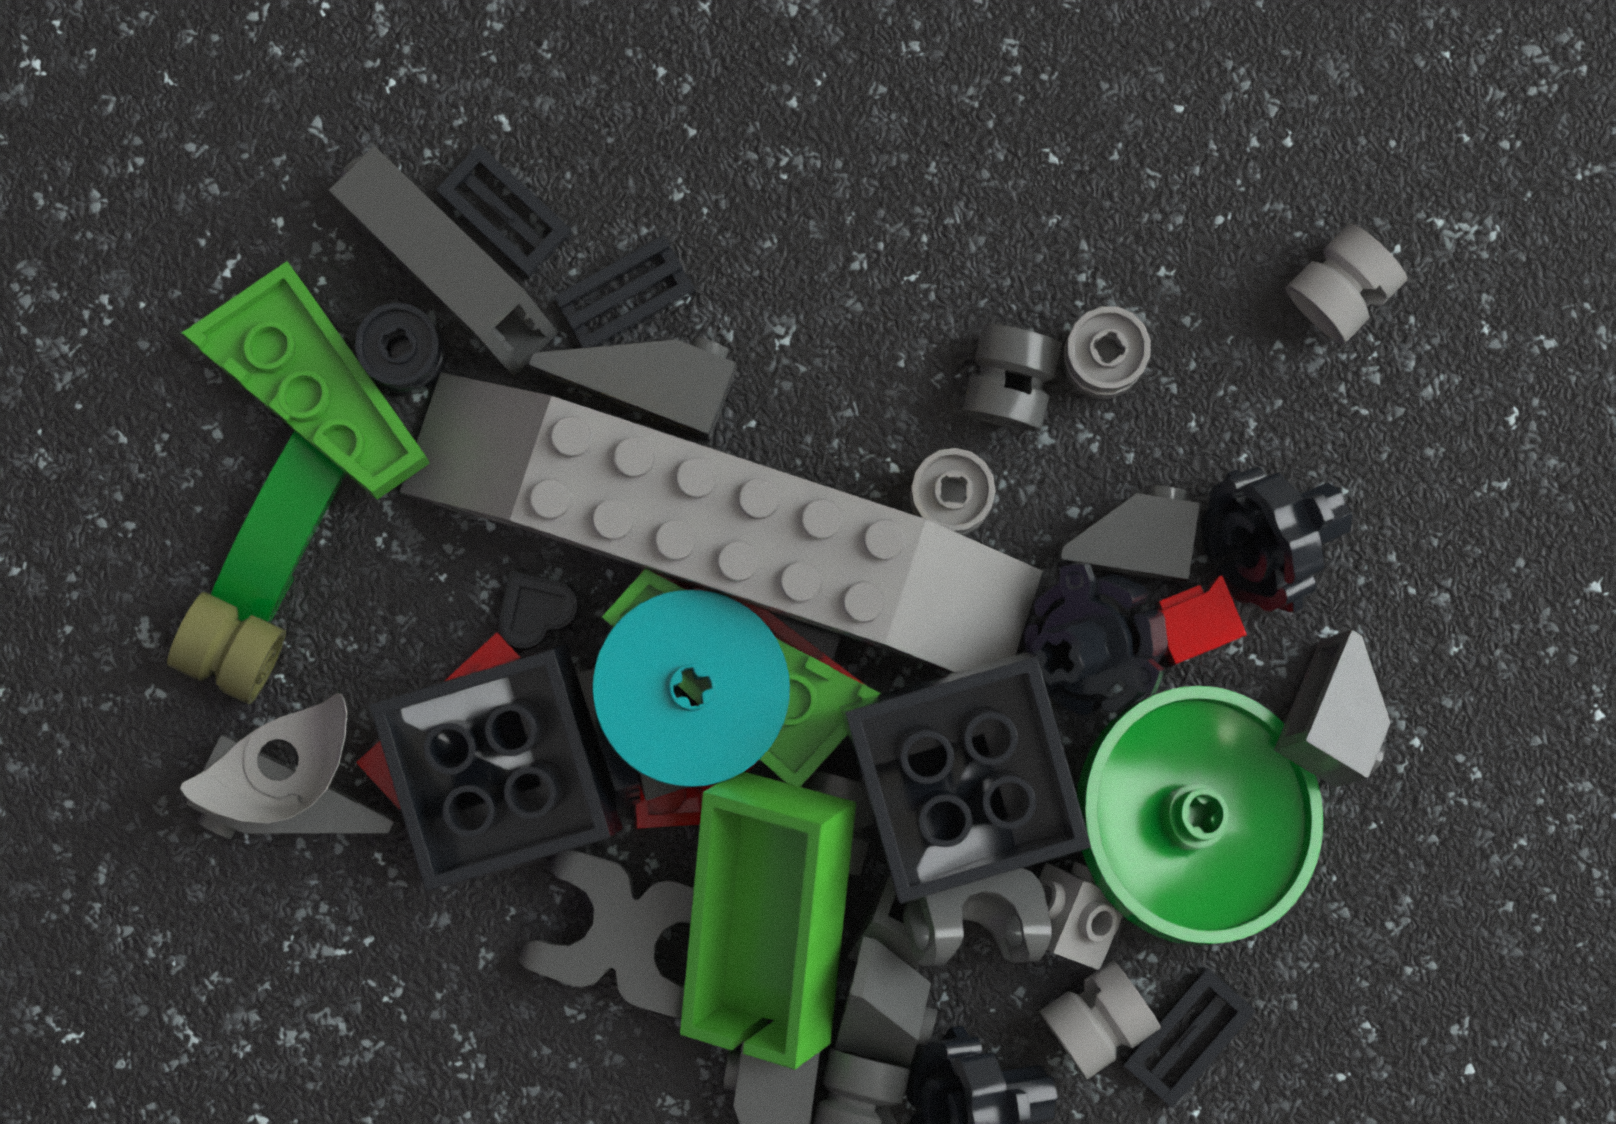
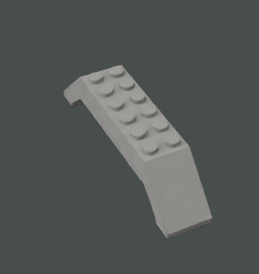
[400,372,1043,674]

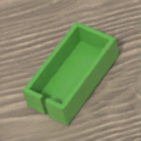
[680,772,857,1070]

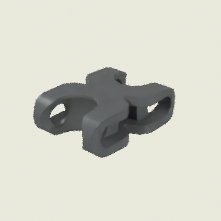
[518,849,694,1019]
[902,868,1052,966]

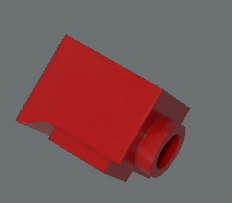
[1155,576,1247,667]

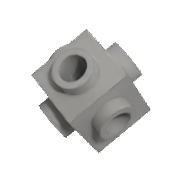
[1039,861,1123,970]

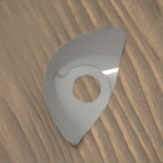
[180,693,347,824]

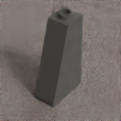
[329,146,558,377]

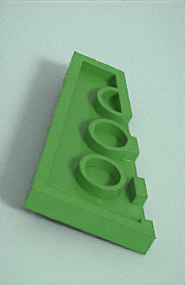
[182,261,430,500]
[602,569,881,787]

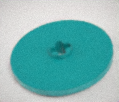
[592,590,790,787]

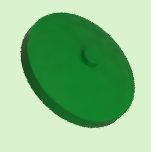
[1077,685,1323,946]

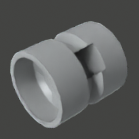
[1285,223,1408,345]
[1062,306,1151,399]
[909,448,996,536]
[1039,959,1161,1080]

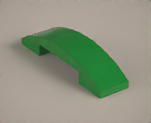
[211,431,346,623]

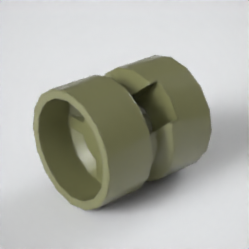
[167,592,286,704]

